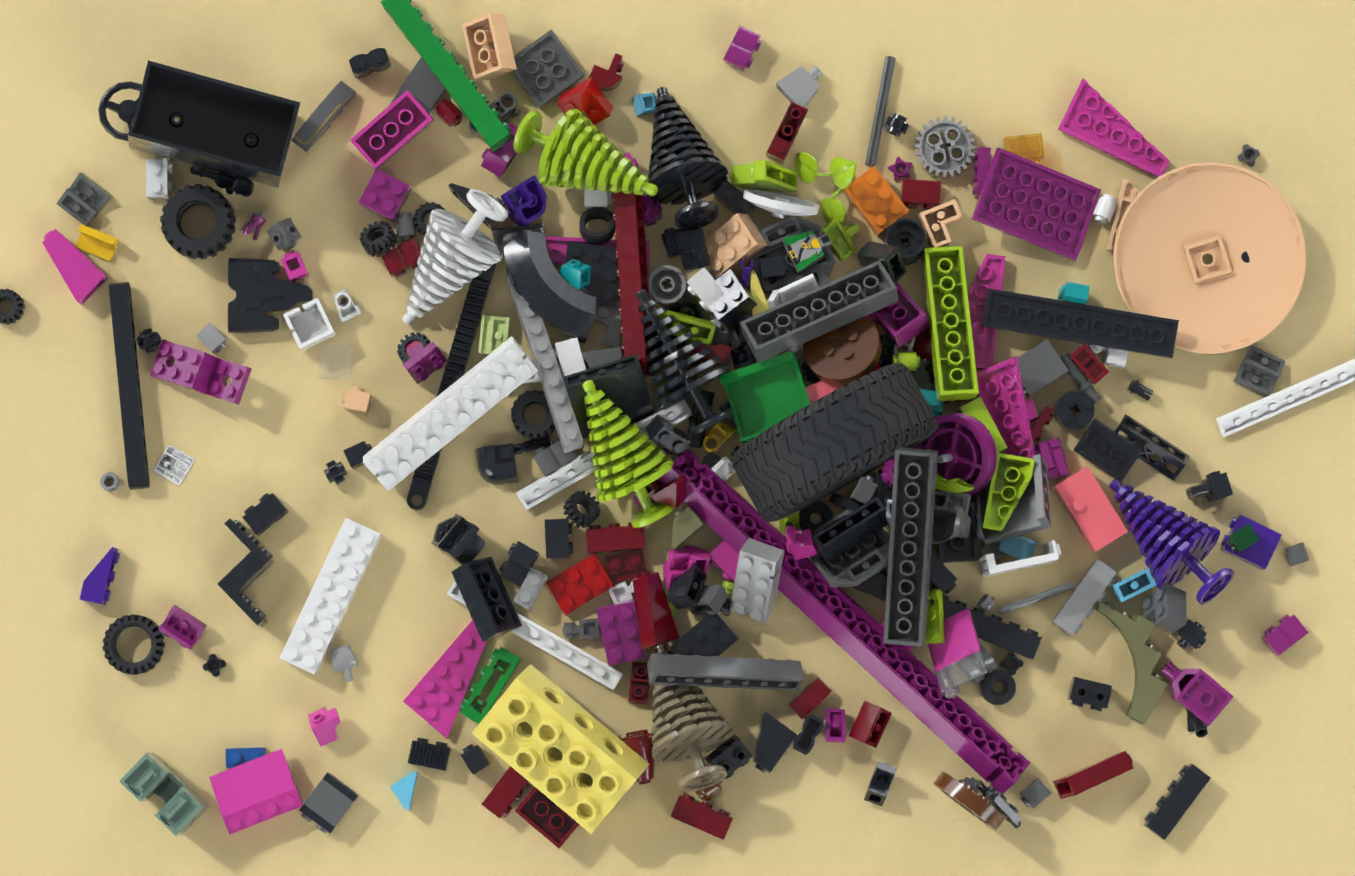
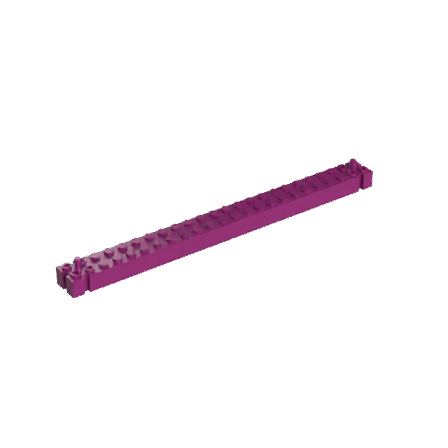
[659,448,1030,794]

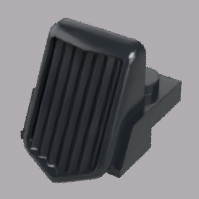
[431,514,485,565]

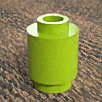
[892,352,920,371]

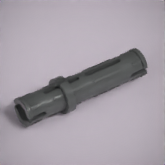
[1061,353,1102,404]

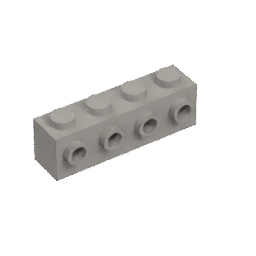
[1051,559,1117,635]

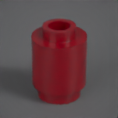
[435,98,463,127]

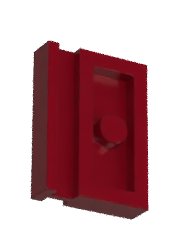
[605,549,647,583]

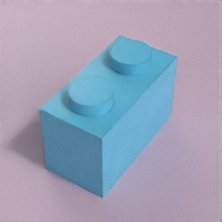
[1111,568,1156,603]

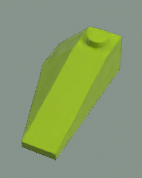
[983,453,1035,531]

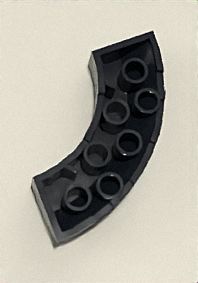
[502,230,596,341]

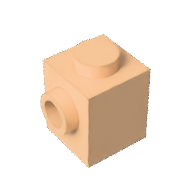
[342,387,372,414]

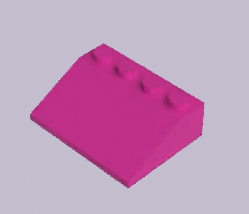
[209,748,303,835]

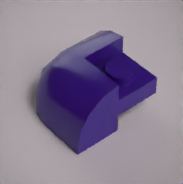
[500,175,548,226]

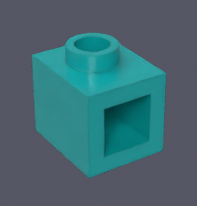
[559,260,591,289]

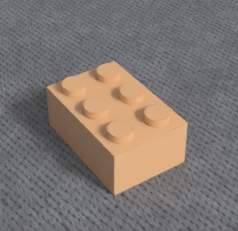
[462,13,517,80]
[705,213,768,279]

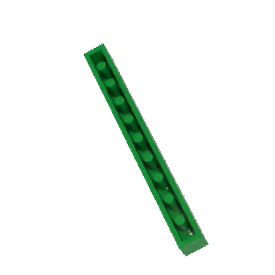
[381,0,512,152]

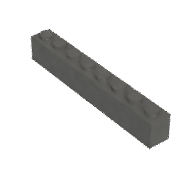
[647,653,804,691]

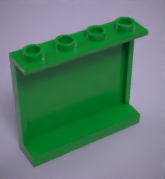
[719,351,811,443]

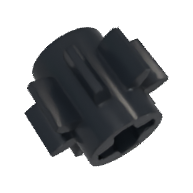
[885,113,909,137]
[137,328,161,353]
[324,460,348,485]

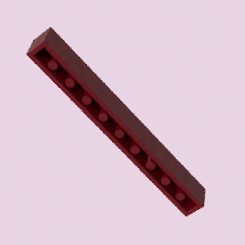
[612,190,655,377]

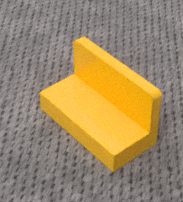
[76,224,119,261]

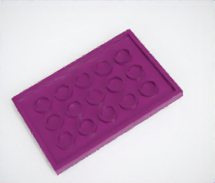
[971,147,1101,261]

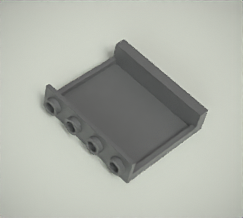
[974,454,1051,544]

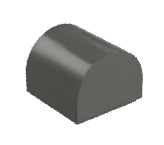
[1284,542,1309,566]

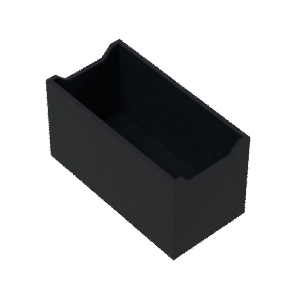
[128,60,300,188]

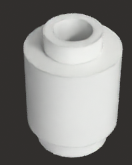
[1093,194,1117,224]

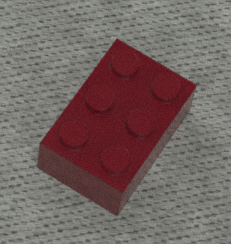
[515,787,580,848]

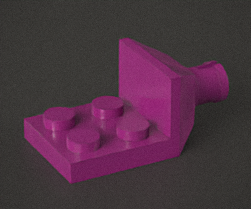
[1160,661,1234,726]

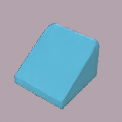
[632,93,656,116]

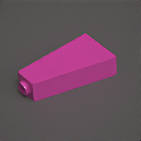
[42,229,108,305]

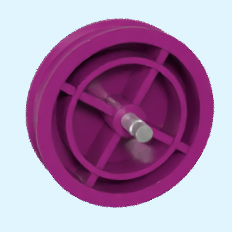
[913,413,997,496]

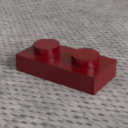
[1031,405,1054,442]

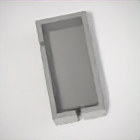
[730,538,784,623]

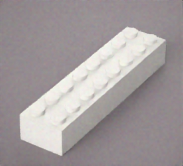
[280,518,382,675]

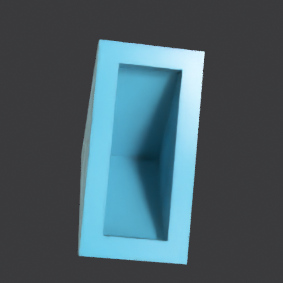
[997,536,1038,560]
[390,771,418,810]

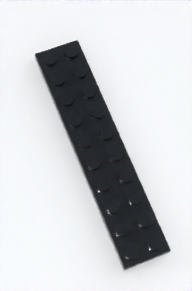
[982,288,1179,359]

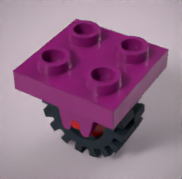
[397,332,447,384]

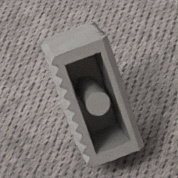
[513,568,549,611]

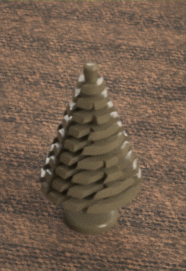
[652,644,733,791]

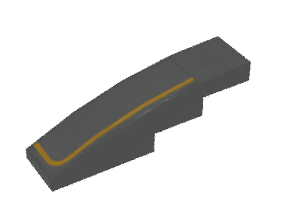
[291,81,356,152]

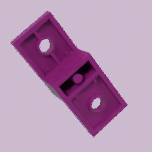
[150,340,252,405]

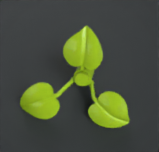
[795,152,857,225]

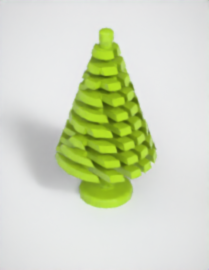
[513,108,658,196]
[582,380,674,528]

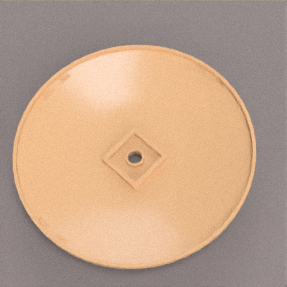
[1113,162,1306,354]

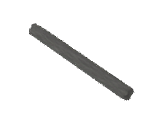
[865,56,896,167]

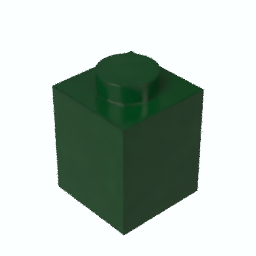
[1226,524,1259,553]

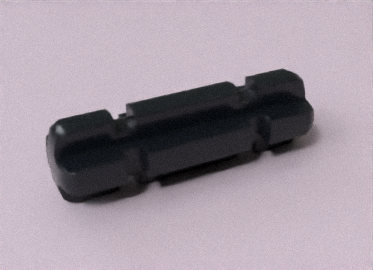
[513,436,551,455]

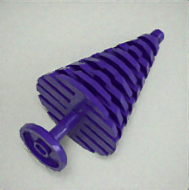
[1109,479,1234,605]

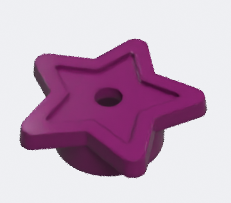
[888,157,912,181]

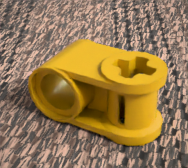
[702,420,737,453]

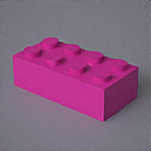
[350,90,434,169]

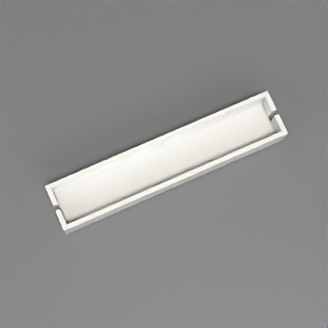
[363,337,538,491]

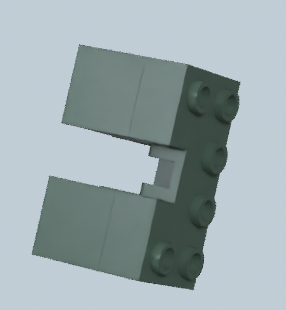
[119,753,209,836]

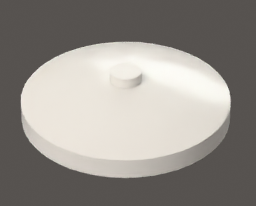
[743,189,820,218]

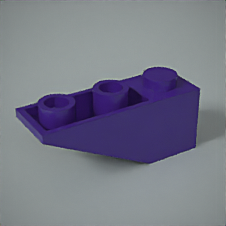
[79,547,120,605]

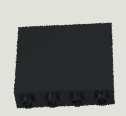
[563,354,654,439]

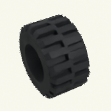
[511,390,555,439]

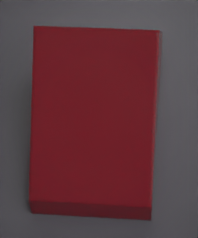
[650,474,686,508]

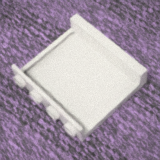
[979,540,1061,578]

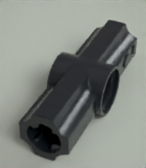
[686,389,715,449]

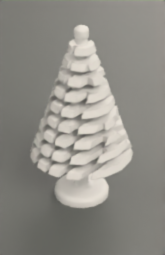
[402,189,508,325]

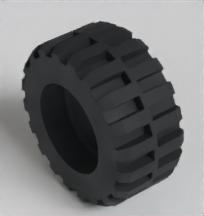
[160,184,236,260]

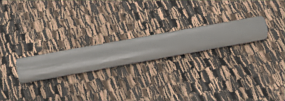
[999,582,1074,615]

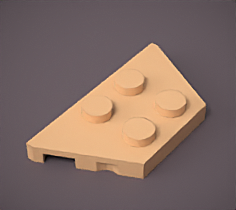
[1106,179,1141,251]

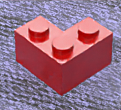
[557,77,613,125]

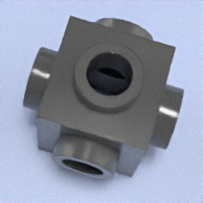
[267,218,302,251]

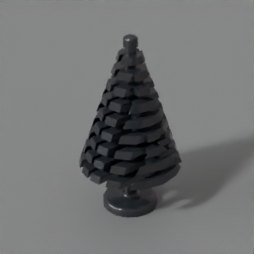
[647,87,729,230]
[635,289,733,436]

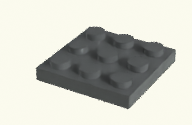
[511,29,585,109]

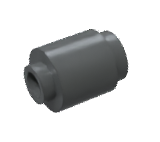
[395,212,416,241]

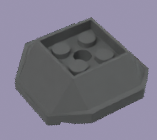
[752,216,835,294]
[810,510,890,588]

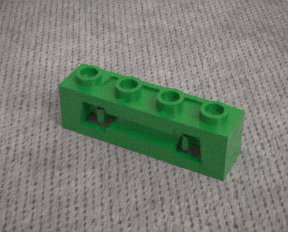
[460,647,521,724]

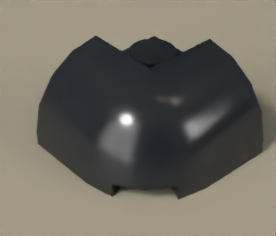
[475,443,519,485]

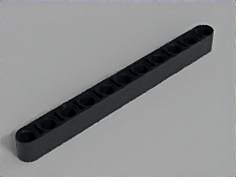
[109,282,150,490]

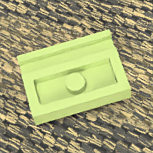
[478,315,510,355]

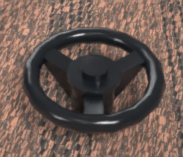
[98,81,142,141]

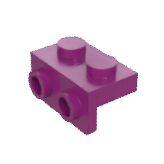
[158,605,207,649]

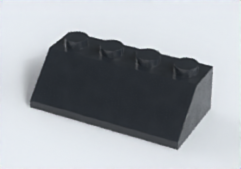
[452,556,522,642]

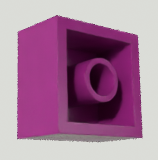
[359,168,412,222]

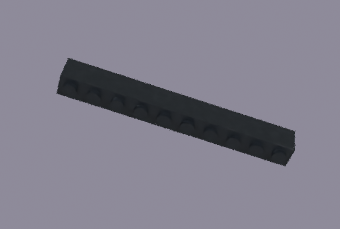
[853,571,1042,660]

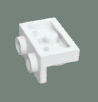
[146,157,173,198]

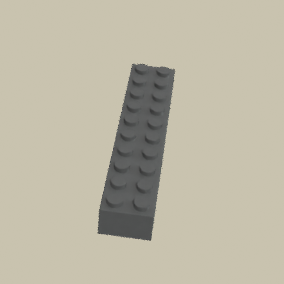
[883,448,938,647]

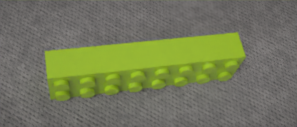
[921,246,979,402]

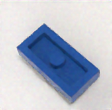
[226,747,265,768]

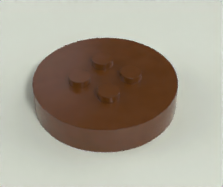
[803,316,882,386]
[933,771,1005,830]

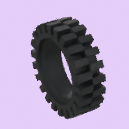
[102,614,165,675]

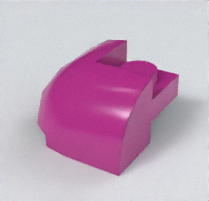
[663,545,711,591]

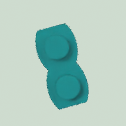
[1057,282,1090,305]

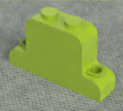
[730,160,797,192]

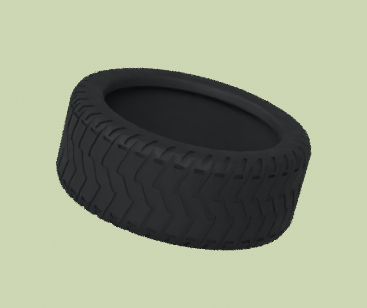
[732,363,938,522]

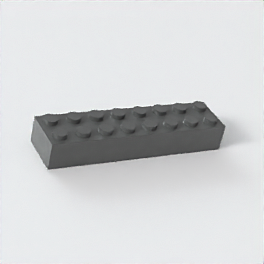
[740,260,898,363]

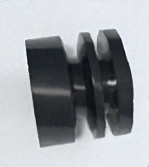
[885,219,926,266]

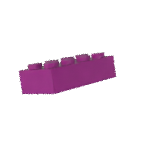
[972,147,991,198]

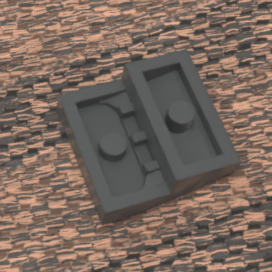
[56,173,112,226]
[1233,345,1286,397]

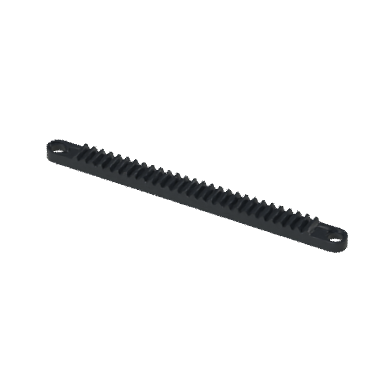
[407,263,496,510]

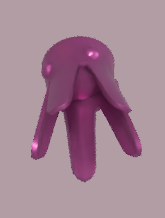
[240,212,266,241]

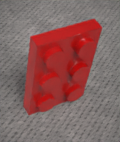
[546,553,615,615]

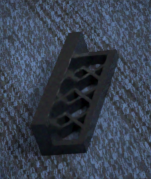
[1115,414,1190,481]

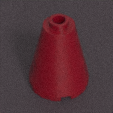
[618,729,655,784]

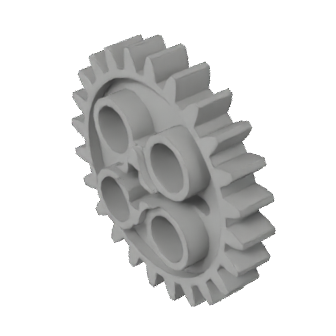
[914,116,976,179]

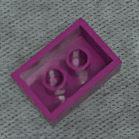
[596,599,646,666]

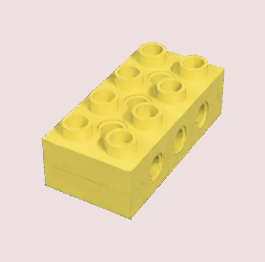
[472,664,650,834]

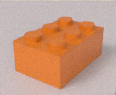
[843,166,909,237]

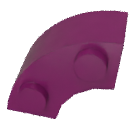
[481,122,518,177]

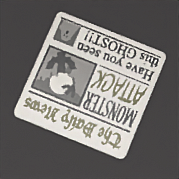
[154,445,195,486]

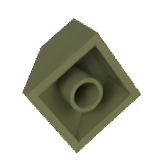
[671,506,703,550]

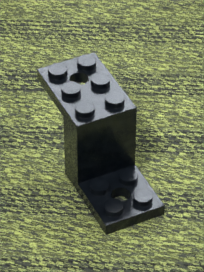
[217,518,274,627]

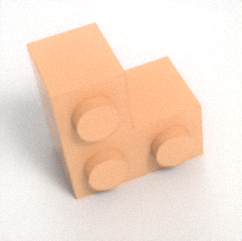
[918,199,962,248]

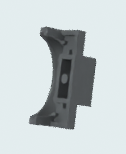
[886,490,972,544]

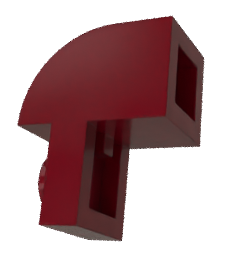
[588,53,625,91]

